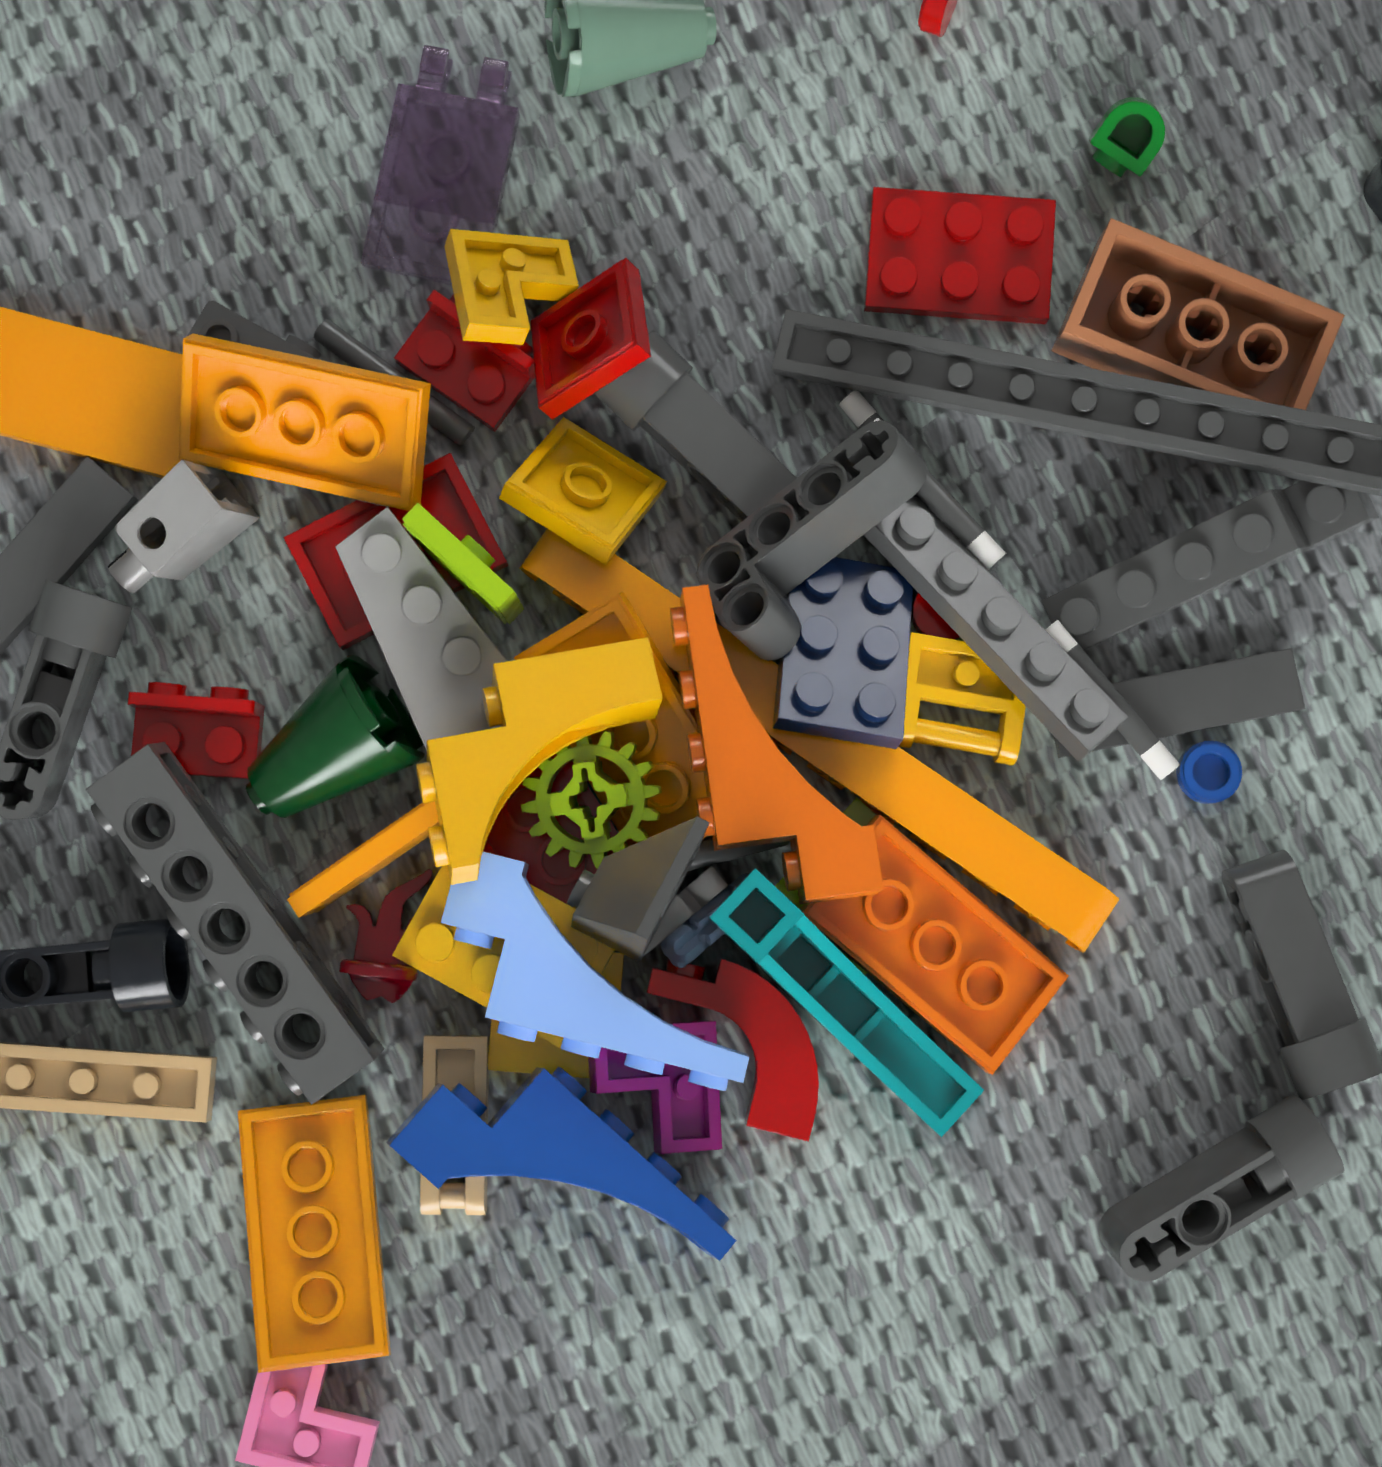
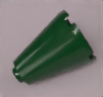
[246,655,425,818]

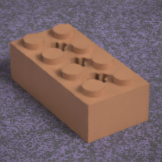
[1051,218,1345,410]

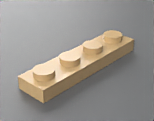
[0,1042,217,1123]

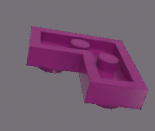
[588,1020,722,1154]

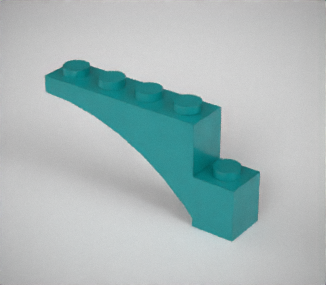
[709,868,984,1137]

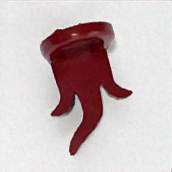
[339,869,432,1003]

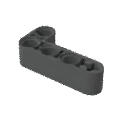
[696,420,927,661]

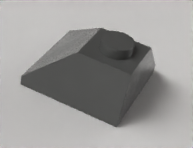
[567,816,709,963]

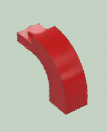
[647,958,819,1142]

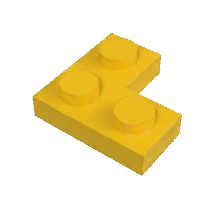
[444,229,579,345]

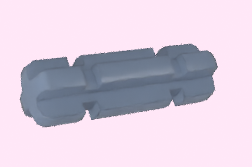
[661,873,749,968]

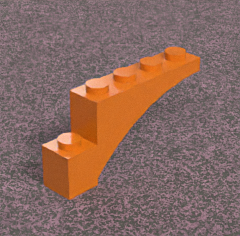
[670,584,884,904]

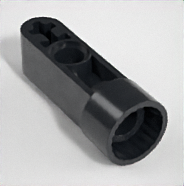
[0,919,190,1012]

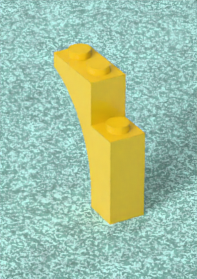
[416,637,663,885]

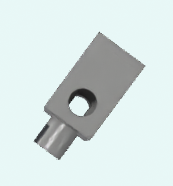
[108,460,260,594]

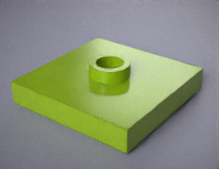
[402,502,524,625]

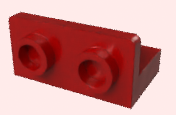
[394,290,535,432]
[127,682,265,780]

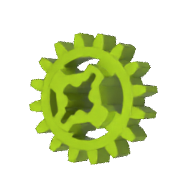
[521,731,662,869]

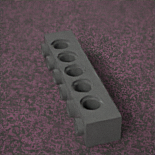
[86,742,385,1105]

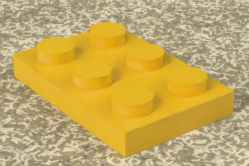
[392,865,615,1048]

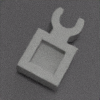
[644,866,728,955]

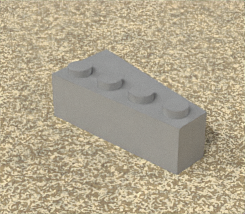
[335,507,507,751]

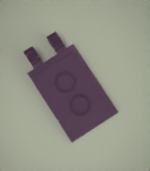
[361,45,520,285]

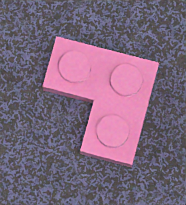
[235,1364,380,1467]

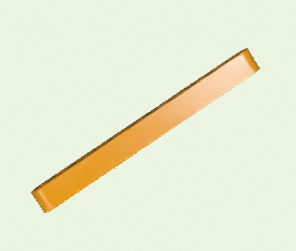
[519,529,1119,953]

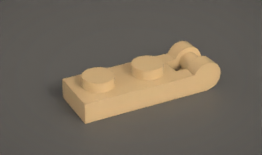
[420,1035,490,1215]

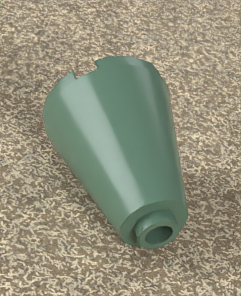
[544,0,717,98]

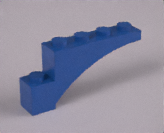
[386,1066,737,1261]

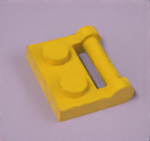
[899,632,1026,766]

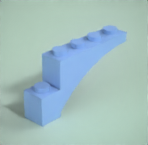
[441,852,749,1091]

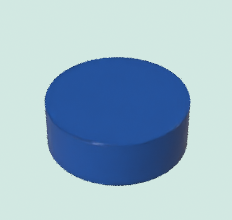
[1176,741,1242,804]

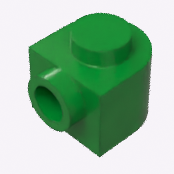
[1089,97,1165,178]

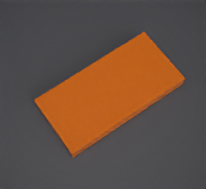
[800,815,1069,1075]

